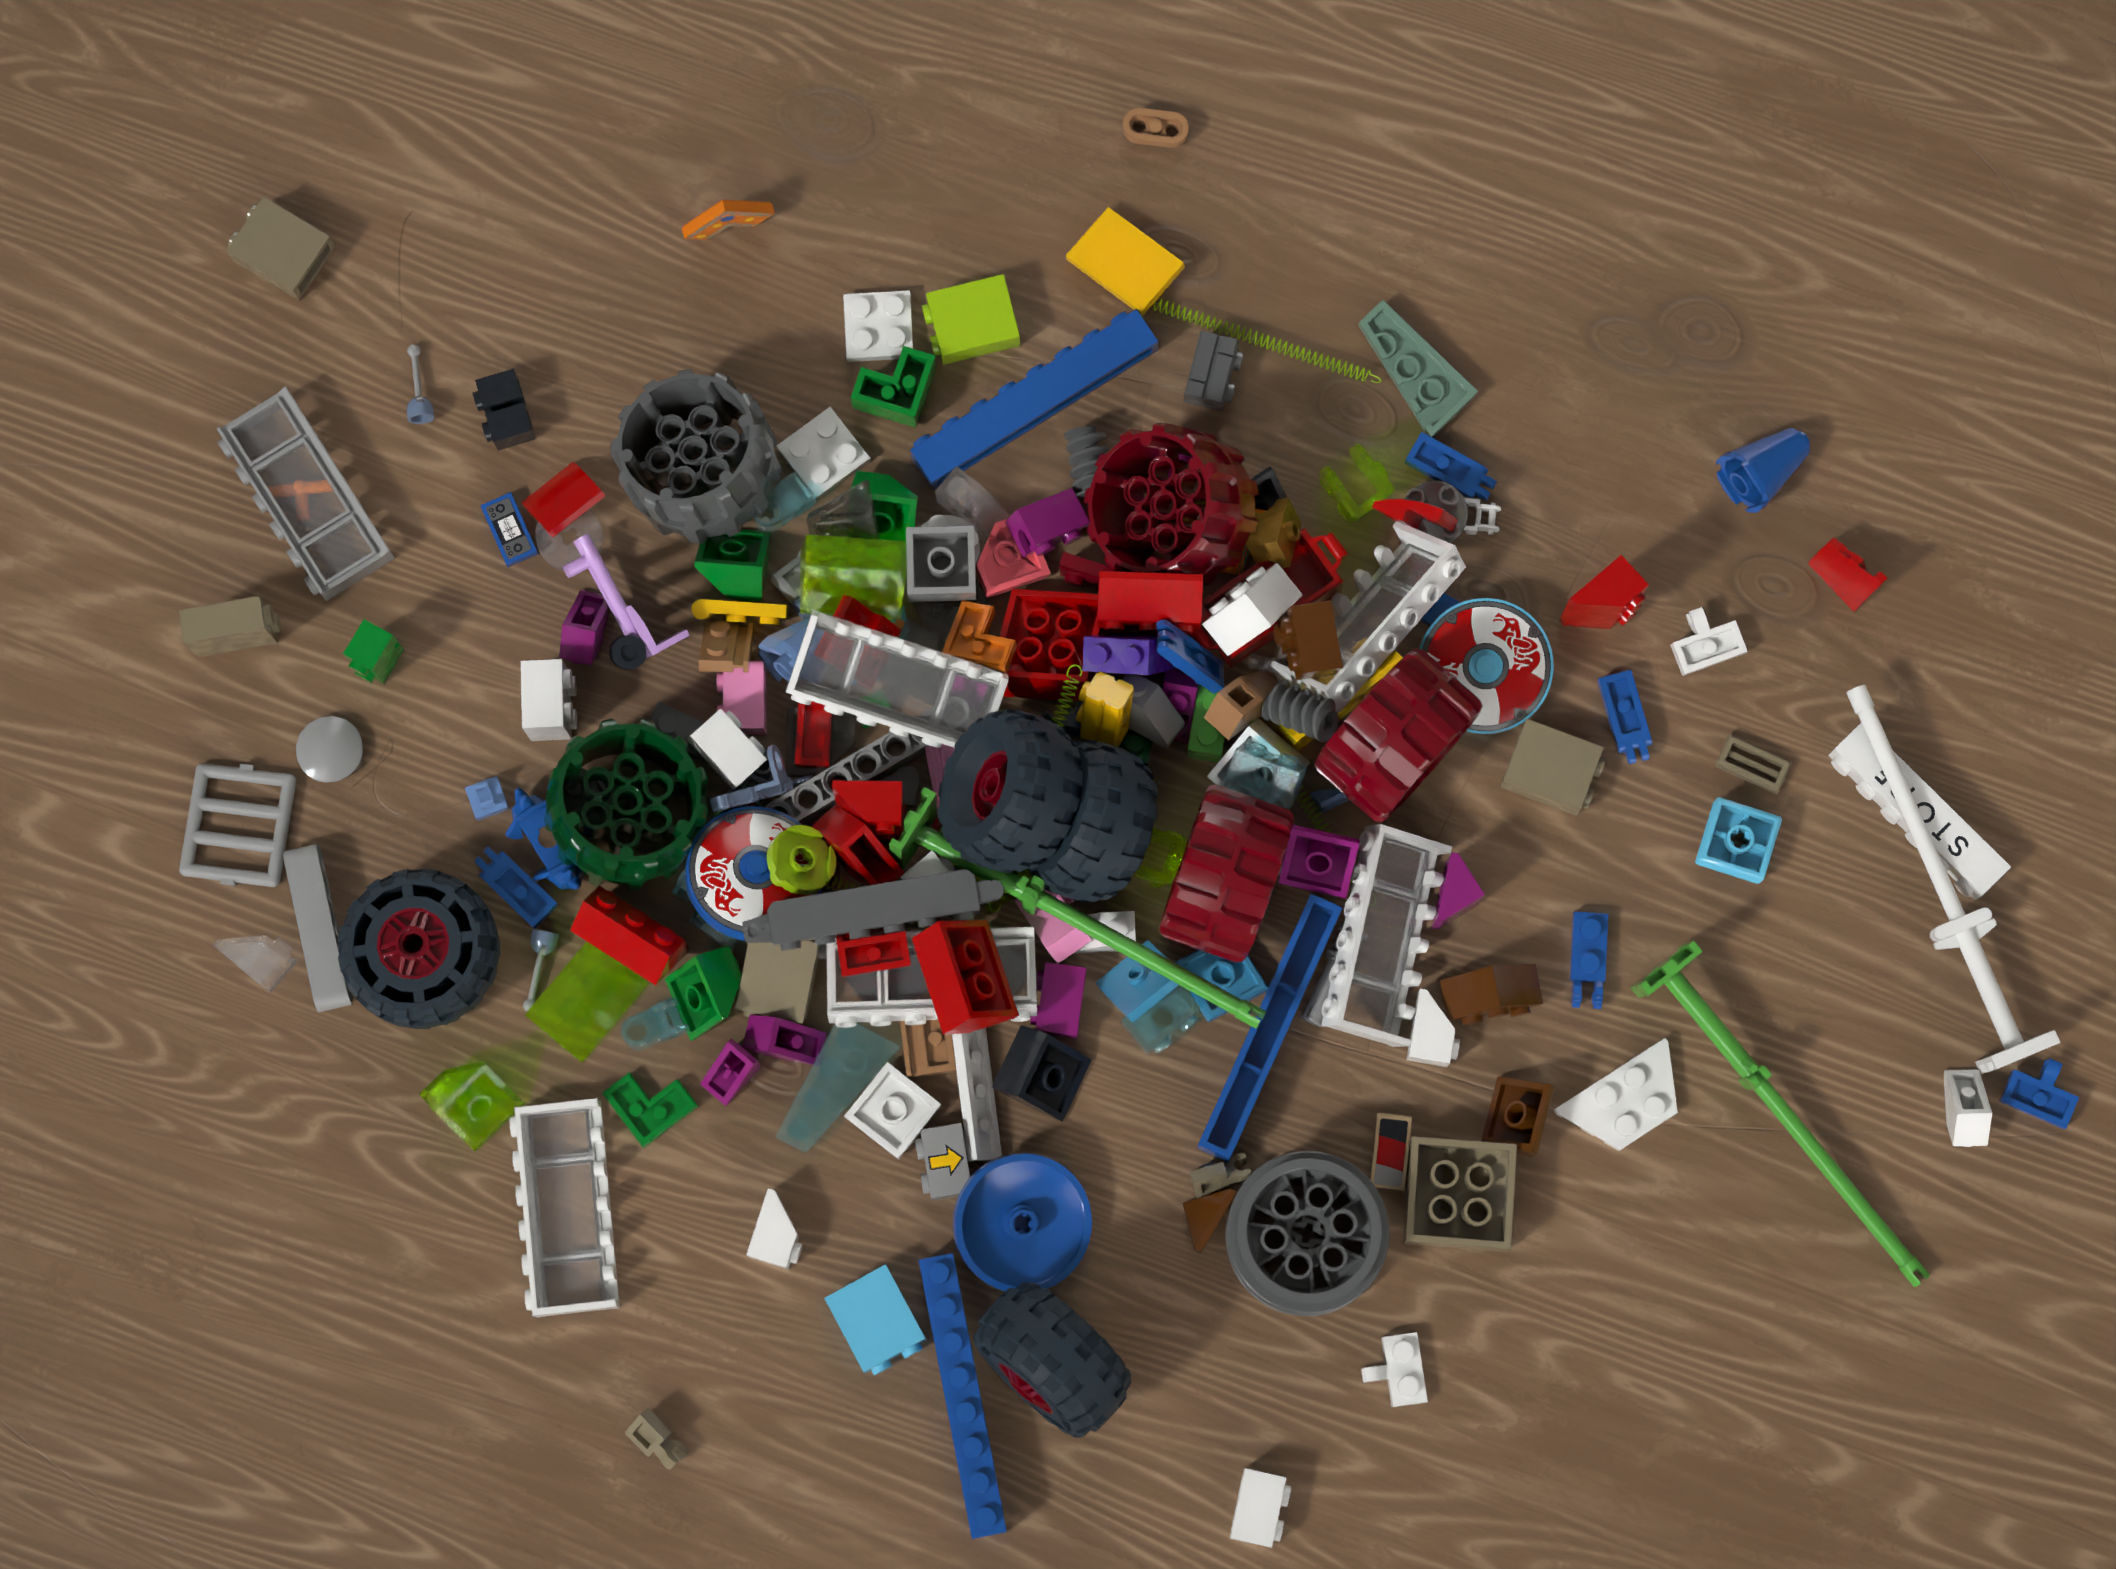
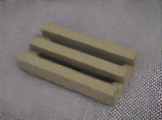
[1714,734,1792,795]

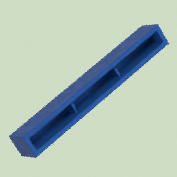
[910,309,1158,491]
[1197,894,1342,1162]
[919,1253,1007,1539]

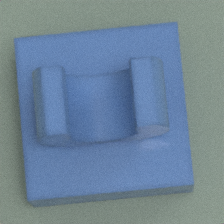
[465,776,510,821]

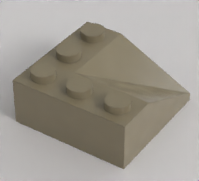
[1403,1136,1517,1252]

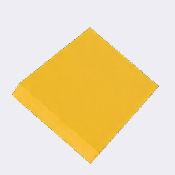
[1065,207,1185,316]

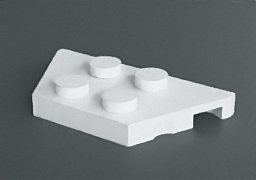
[1554,1038,1678,1151]

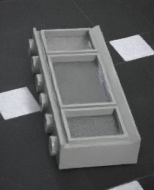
[217,386,395,601]

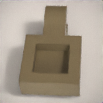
[1190,1153,1252,1199]
[624,1408,689,1470]

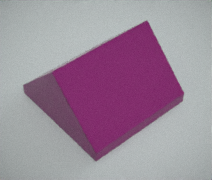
[1279,825,1360,898]
[1431,852,1485,930]

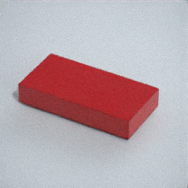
[795,701,833,767]

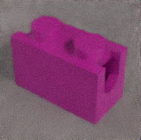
[1005,488,1090,557]
[1030,962,1086,1040]

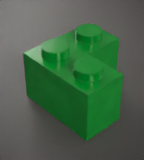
[851,346,937,428]

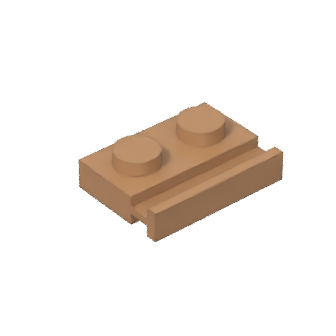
[699,621,754,672]
[900,1020,957,1078]

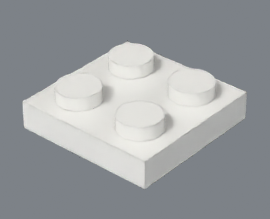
[843,290,913,362]
[777,407,871,501]
[844,1062,942,1160]

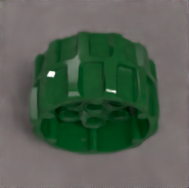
[544,718,709,891]

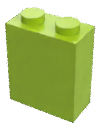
[922,274,1020,365]

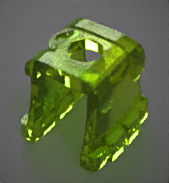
[1132,827,1186,888]

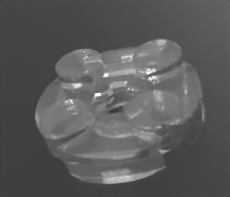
[535,509,604,571]

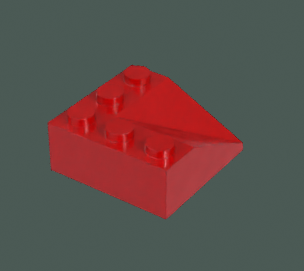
[1000,589,1107,702]

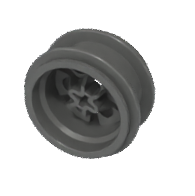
[1226,1151,1389,1316]

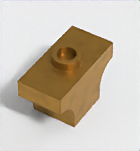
[1246,497,1302,568]

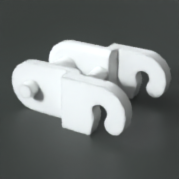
[1463,498,1501,535]

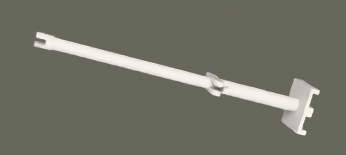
[1846,684,2060,1074]

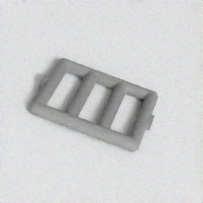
[179,763,296,887]

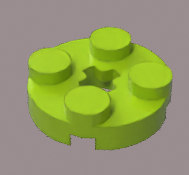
[767,825,836,895]

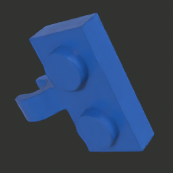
[1999,1058,2079,1130]

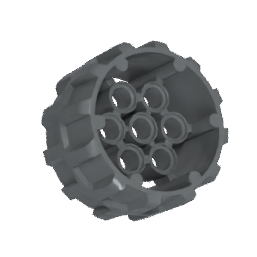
[610,369,782,544]

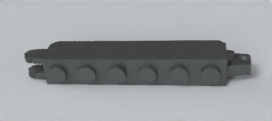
[742,869,1005,951]

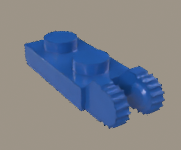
[1569,912,1608,1009]

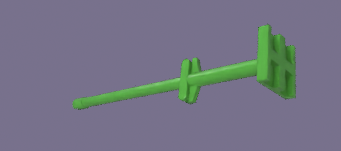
[889,787,1266,1029]
[1630,941,1930,1287]

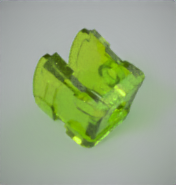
[1318,443,1394,522]

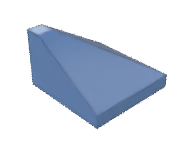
[1310,789,1349,814]

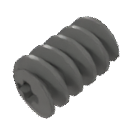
[1064,426,1109,501]
[1262,680,1339,742]

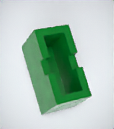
[343,619,404,684]

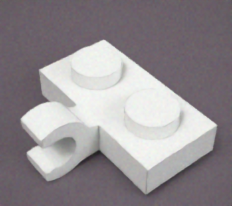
[1670,607,1748,676]
[1361,1332,1428,1407]

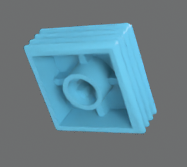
[1695,797,1782,884]

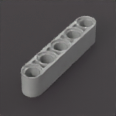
[283,843,353,1013]

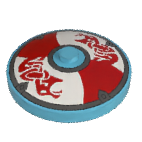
[1419,598,1554,734]

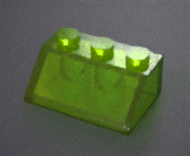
[800,534,907,620]
[525,941,648,1063]

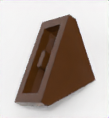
[1182,1189,1237,1254]

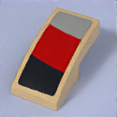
[1370,1113,1412,1190]

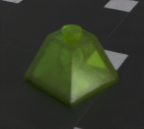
[419,1061,525,1151]

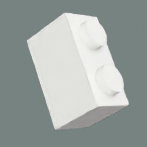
[687,709,767,790]
[1229,1468,1291,1548]

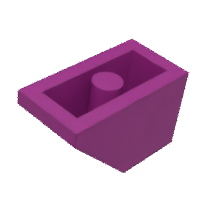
[559,589,610,665]
[742,1015,827,1066]

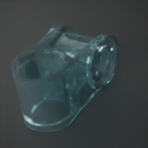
[753,472,817,533]
[621,997,690,1051]

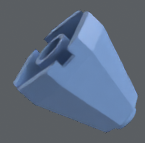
[758,617,829,689]

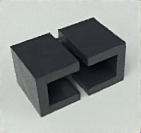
[472,368,536,451]

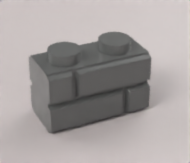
[1184,331,1244,411]

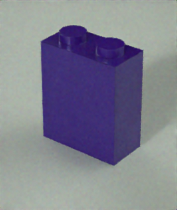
[1083,632,1174,675]

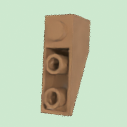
[1204,669,1279,740]

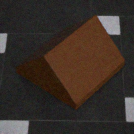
[1481,1077,1554,1158]

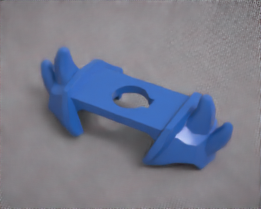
[505,787,585,890]

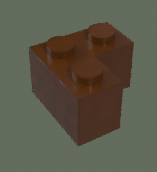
[1274,600,1343,680]
[1440,964,1543,1026]

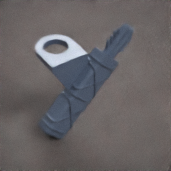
[709,745,813,811]

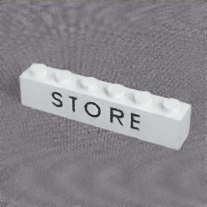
[1828,723,2011,900]

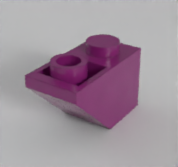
[1162,667,1198,744]

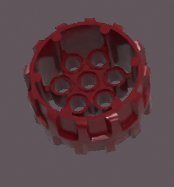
[1084,423,1259,586]
[1315,648,1483,823]
[1159,785,1294,962]

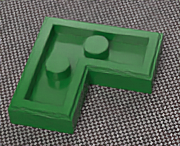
[602,1072,699,1148]

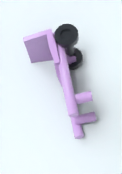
[562,534,690,670]

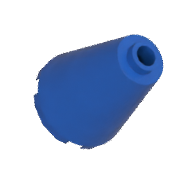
[1716,428,1810,513]

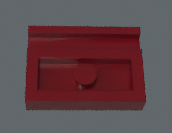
[1059,552,1117,593]

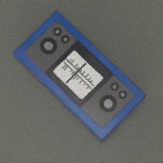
[480,492,539,567]

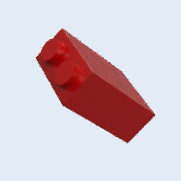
[811,805,905,886]

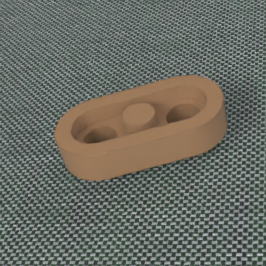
[1123,108,1189,148]

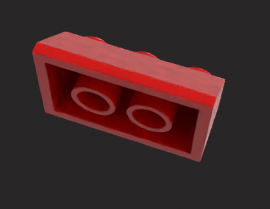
[1559,554,1649,629]
[1097,571,1203,635]
[832,780,906,853]
[570,885,689,986]
[912,920,1019,1035]

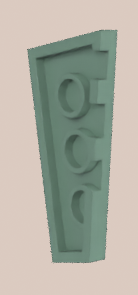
[1359,300,1478,438]

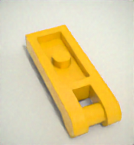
[691,599,789,625]

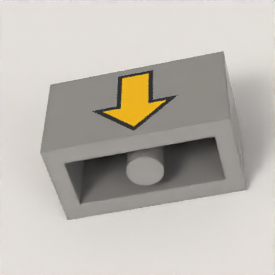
[915,1123,970,1201]

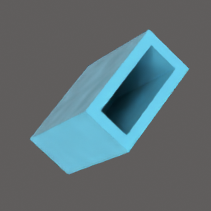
[824,1264,927,1376]

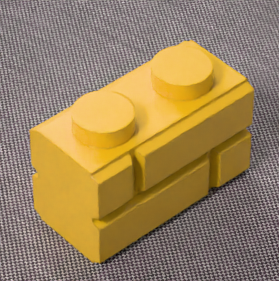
[1076,671,1134,747]

